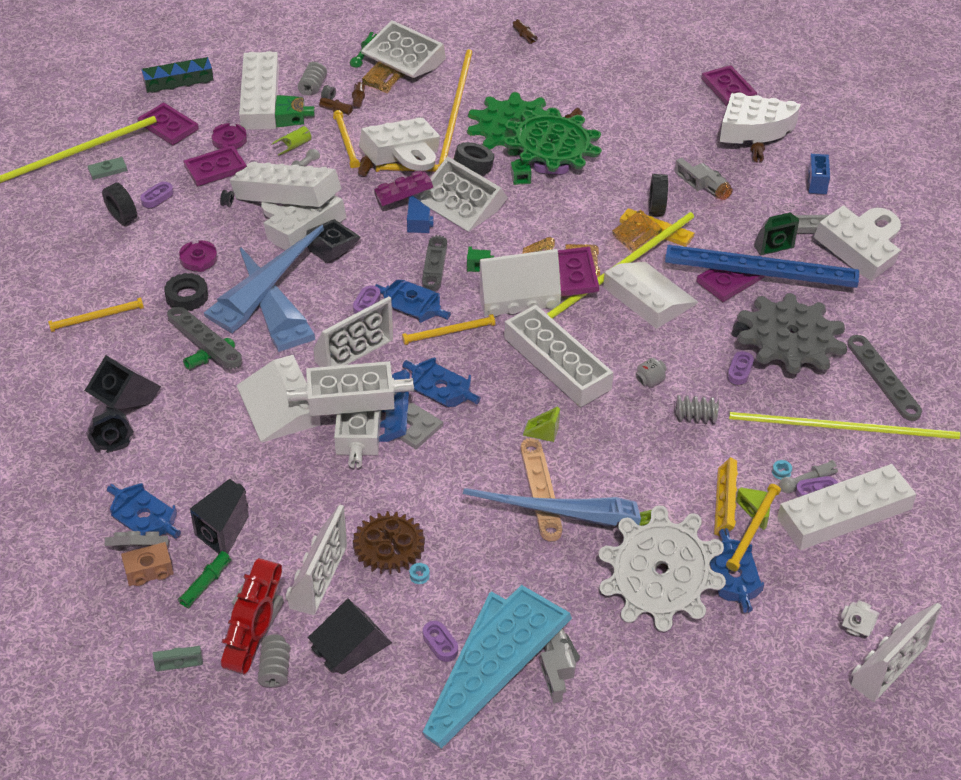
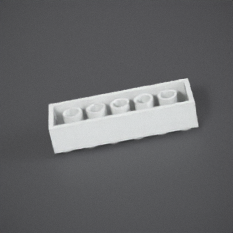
[239,51,279,130]
[230,162,342,207]
[504,305,613,407]
[777,464,916,550]

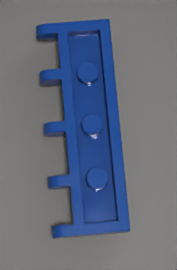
[379,369,410,442]

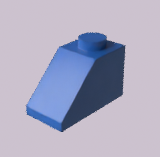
[407,196,434,233]

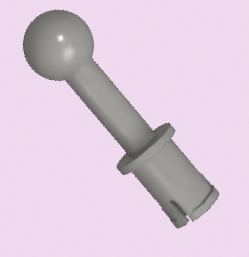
[291,149,320,167]
[779,460,838,493]

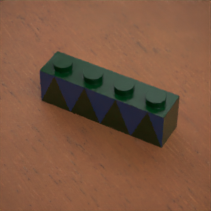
[141,57,214,93]

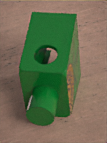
[275,95,315,127]

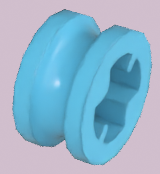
[772,460,792,480]
[409,563,430,584]

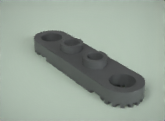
[422,235,447,291]

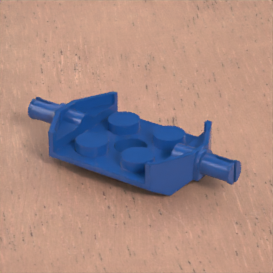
[375,280,451,323]
[402,357,481,407]
[107,483,181,539]
[710,528,764,613]

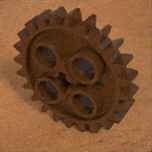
[353,511,425,574]

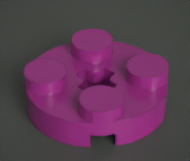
[211,123,247,149]
[179,240,218,272]

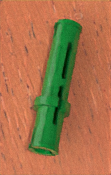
[178,551,232,609]

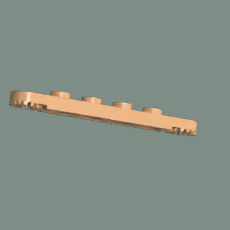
[521,438,562,541]

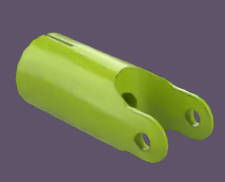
[271,126,311,156]

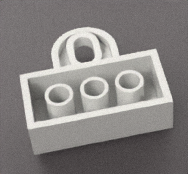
[359,118,440,171]
[262,195,347,250]
[814,205,901,281]

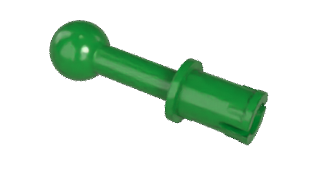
[350,32,377,68]
[183,338,236,370]

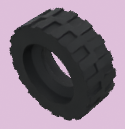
[453,142,495,175]
[649,174,668,215]
[102,182,137,225]
[164,273,208,311]

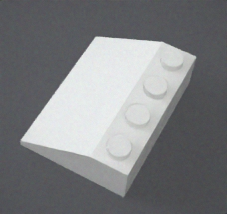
[361,20,446,78]
[416,156,508,232]
[480,249,561,317]
[603,262,698,329]
[313,297,393,367]
[237,355,321,443]
[286,505,347,615]
[851,603,942,702]

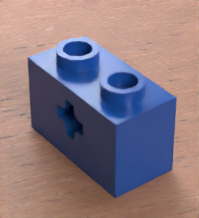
[808,153,830,194]

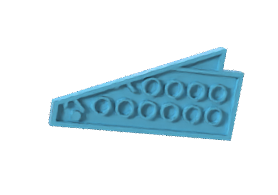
[423,585,572,749]

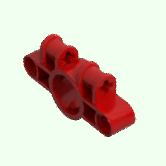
[221,558,282,674]

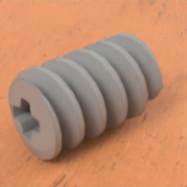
[298,61,327,95]
[676,395,719,424]
[257,634,291,687]

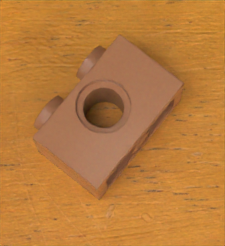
[121,542,173,586]

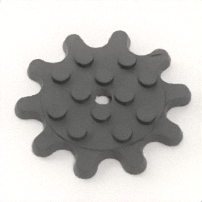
[737,293,847,374]

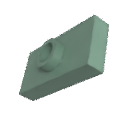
[87,157,128,180]
[153,646,203,672]

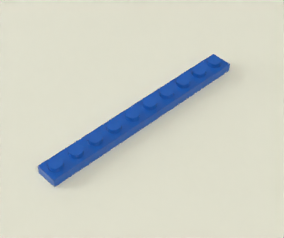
[665,245,859,288]

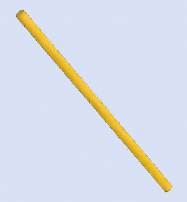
[438,49,472,165]

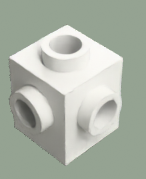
[841,600,880,637]

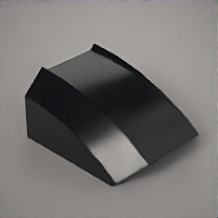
[306,219,361,263]

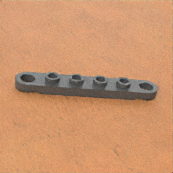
[167,307,242,369]
[848,335,922,421]

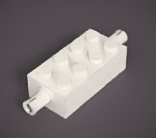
[287,361,414,416]
[334,410,381,468]

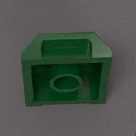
[754,212,799,256]

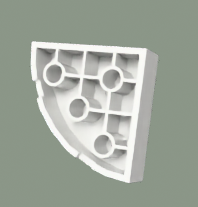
[720,93,801,144]

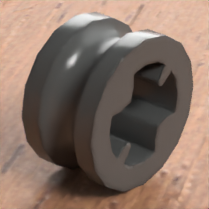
[321,85,336,100]

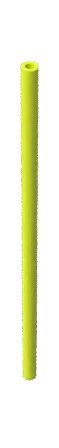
[0,116,157,183]
[547,212,694,319]
[729,412,960,439]

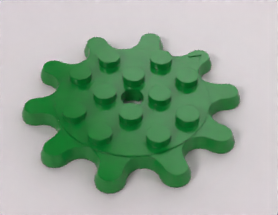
[467,92,562,156]
[504,107,602,172]

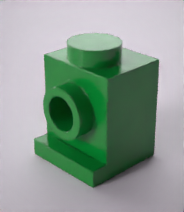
[511,159,532,185]
[467,246,495,272]

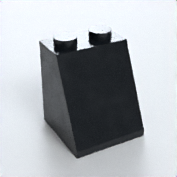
[84,355,161,410]
[190,479,249,554]
[307,598,392,675]

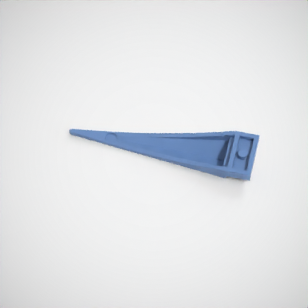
[204,225,324,333]
[240,247,315,352]
[463,488,641,527]

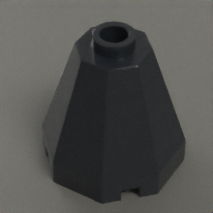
[86,403,134,453]

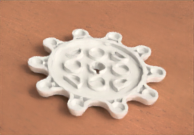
[599,505,726,632]

